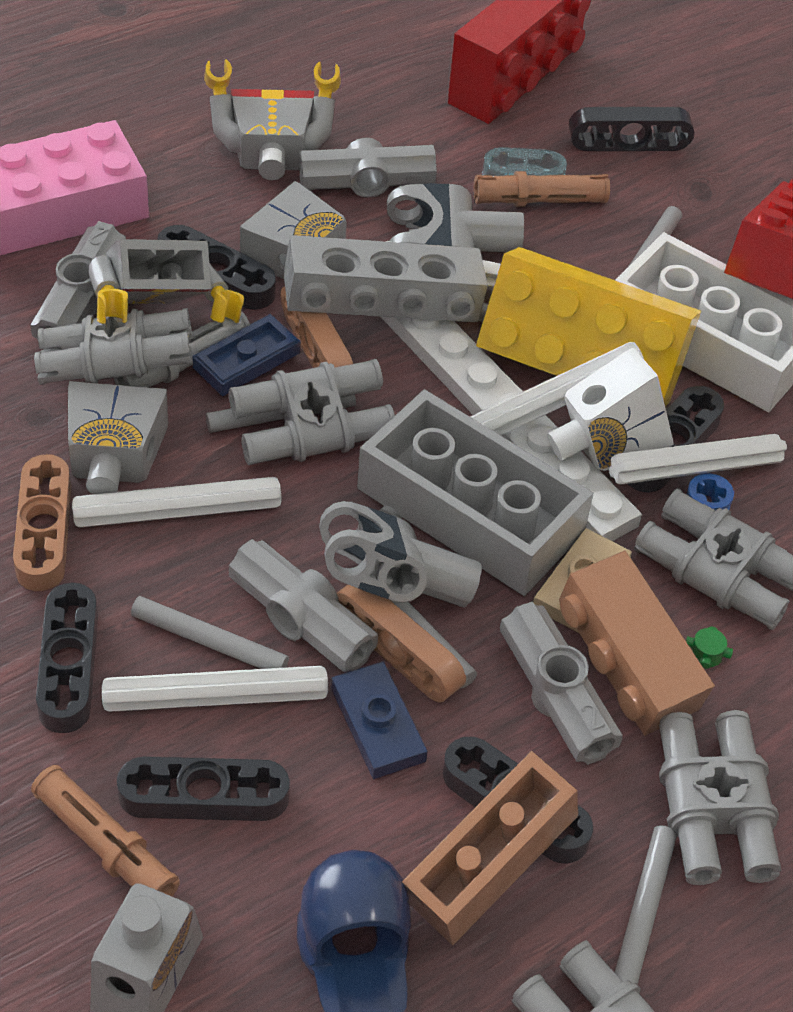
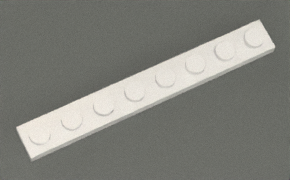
[380,316,642,541]

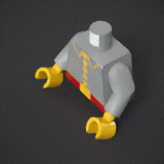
[204,59,341,180]
[88,239,244,324]

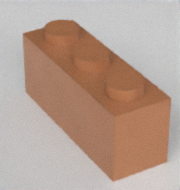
[559,550,715,736]
[402,751,578,946]

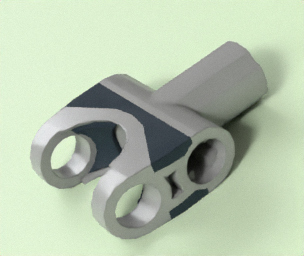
[387,183,524,252]
[319,501,482,608]

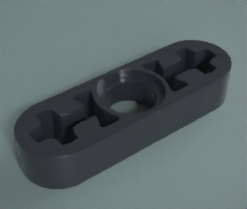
[568,107,695,151]
[157,225,276,310]
[628,386,724,493]
[36,583,98,733]
[442,737,593,864]
[117,756,290,821]

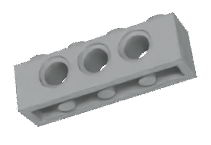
[284,235,488,322]

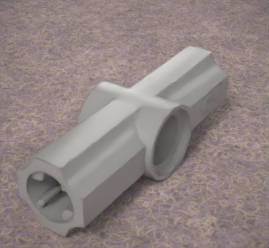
[299,138,437,198]
[31,221,126,339]
[229,539,378,672]
[500,601,623,765]

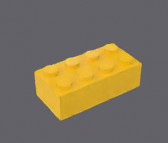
[476,247,701,407]

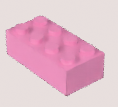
[0,120,149,256]

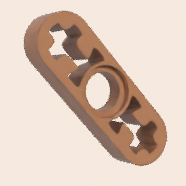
[281,287,353,368]
[13,454,71,591]
[337,585,466,703]

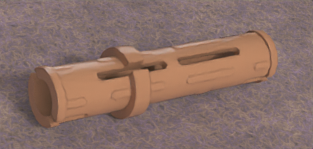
[473,171,610,207]
[31,765,180,896]

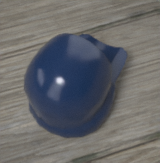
[296,850,411,1012]

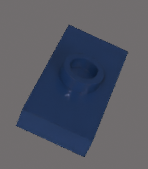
[192,314,301,397]
[331,661,428,779]

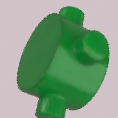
[686,626,733,669]

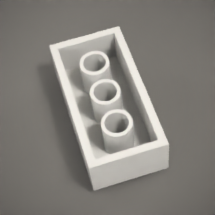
[615,232,793,413]

